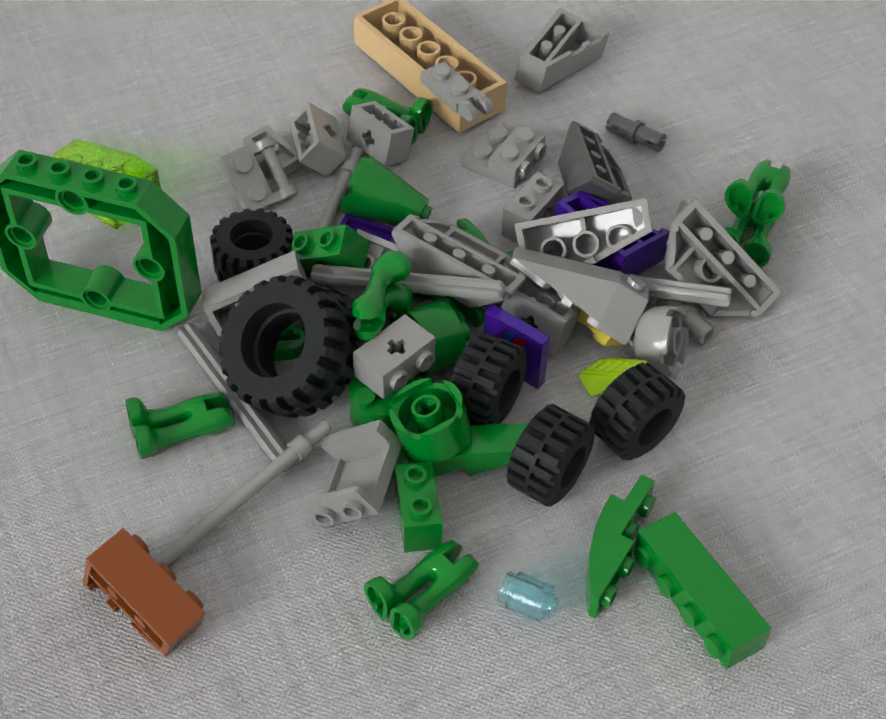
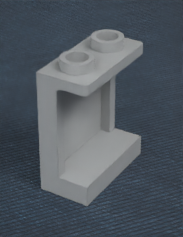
[301,419,402,527]

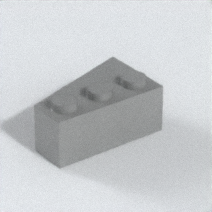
[514,8,610,93]
[202,250,310,336]

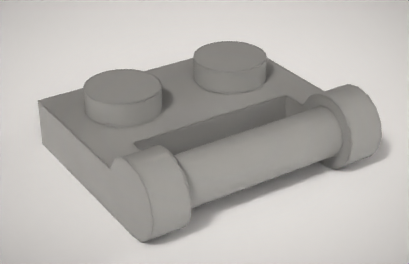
[219,137,298,210]

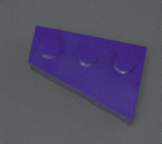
[555,190,669,275]

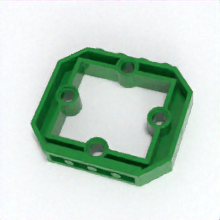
[0,149,202,331]

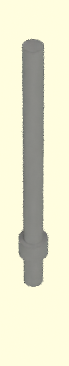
[307,146,364,278]
[154,419,332,567]

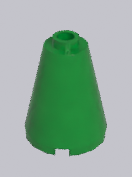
[340,154,432,225]

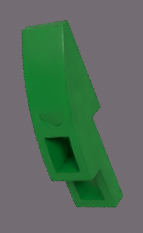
[586,474,656,618]

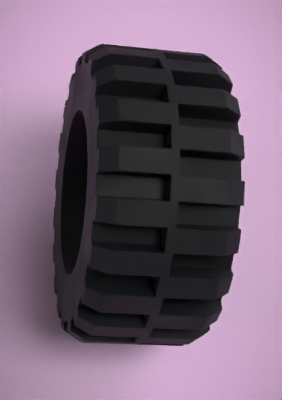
[219,275,360,418]

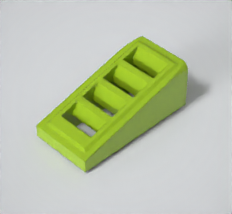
[578,358,647,397]

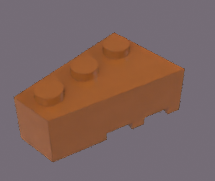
[83,528,205,657]

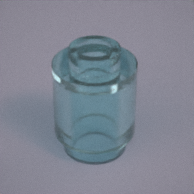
[498,571,559,622]

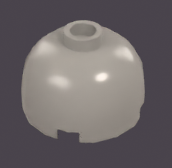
[629,306,689,375]

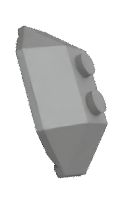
[665,198,782,316]
[391,214,526,308]

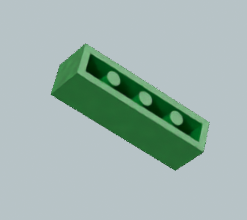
[633,512,772,669]

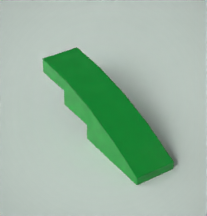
[391,424,528,479]

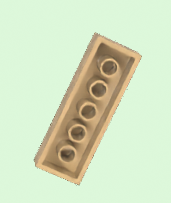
[354,0,507,133]

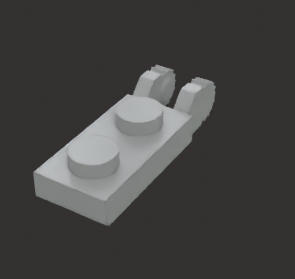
[420,61,494,122]

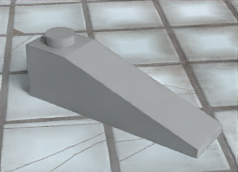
[514,198,653,287]
[510,247,649,345]

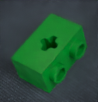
[290,224,370,277]
[395,461,443,553]

